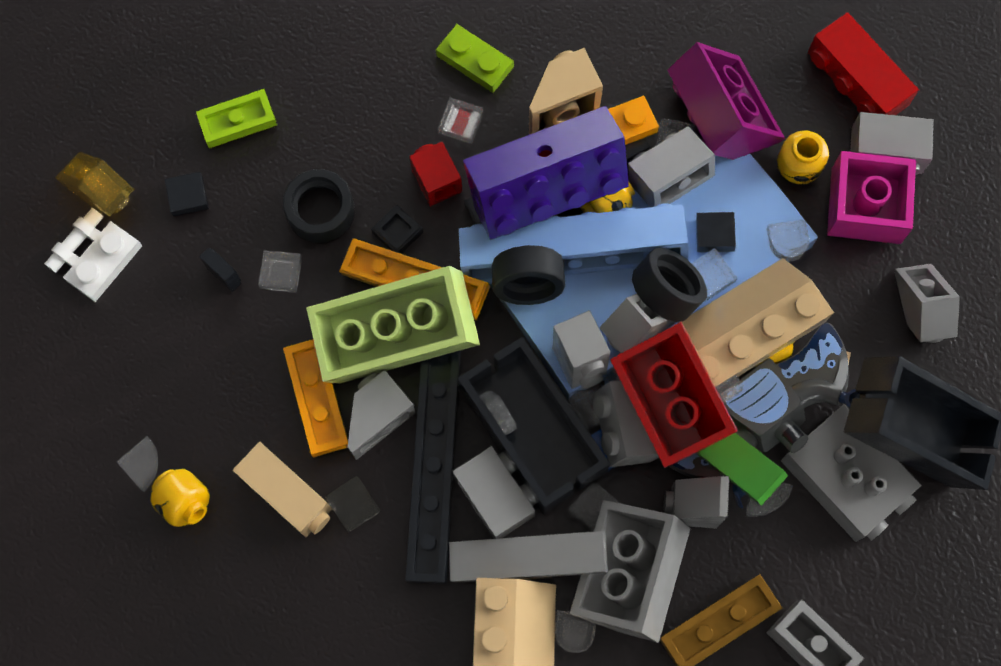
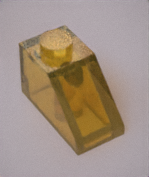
[55,152,134,217]

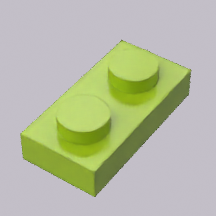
[436,24,514,93]
[196,89,277,149]

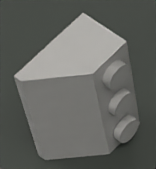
[570,500,691,643]

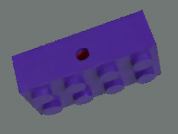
[463,106,629,240]

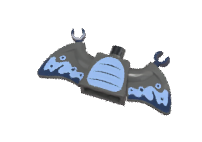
[660,323,860,508]

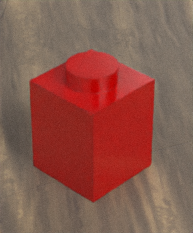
[409,141,463,206]

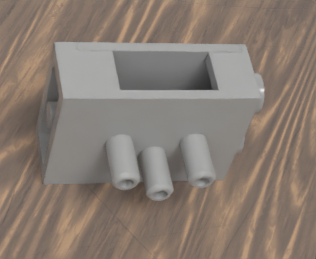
[781,404,922,542]

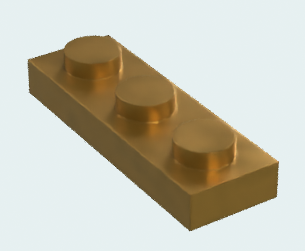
[660,574,782,666]

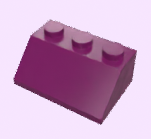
[667,42,785,160]

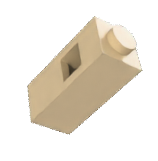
[233,441,332,537]

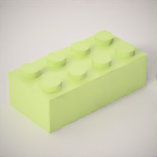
[306,266,480,384]

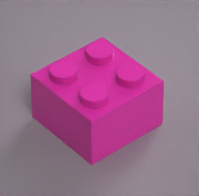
[827,151,916,244]

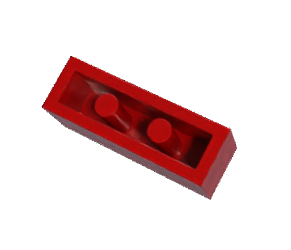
[808,12,919,115]

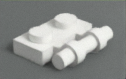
[44,208,142,302]

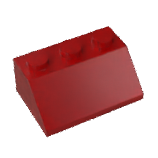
[610,322,738,468]

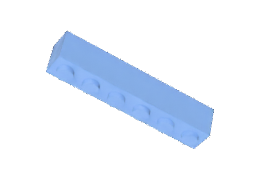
[459,203,688,283]

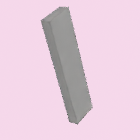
[449,531,608,583]

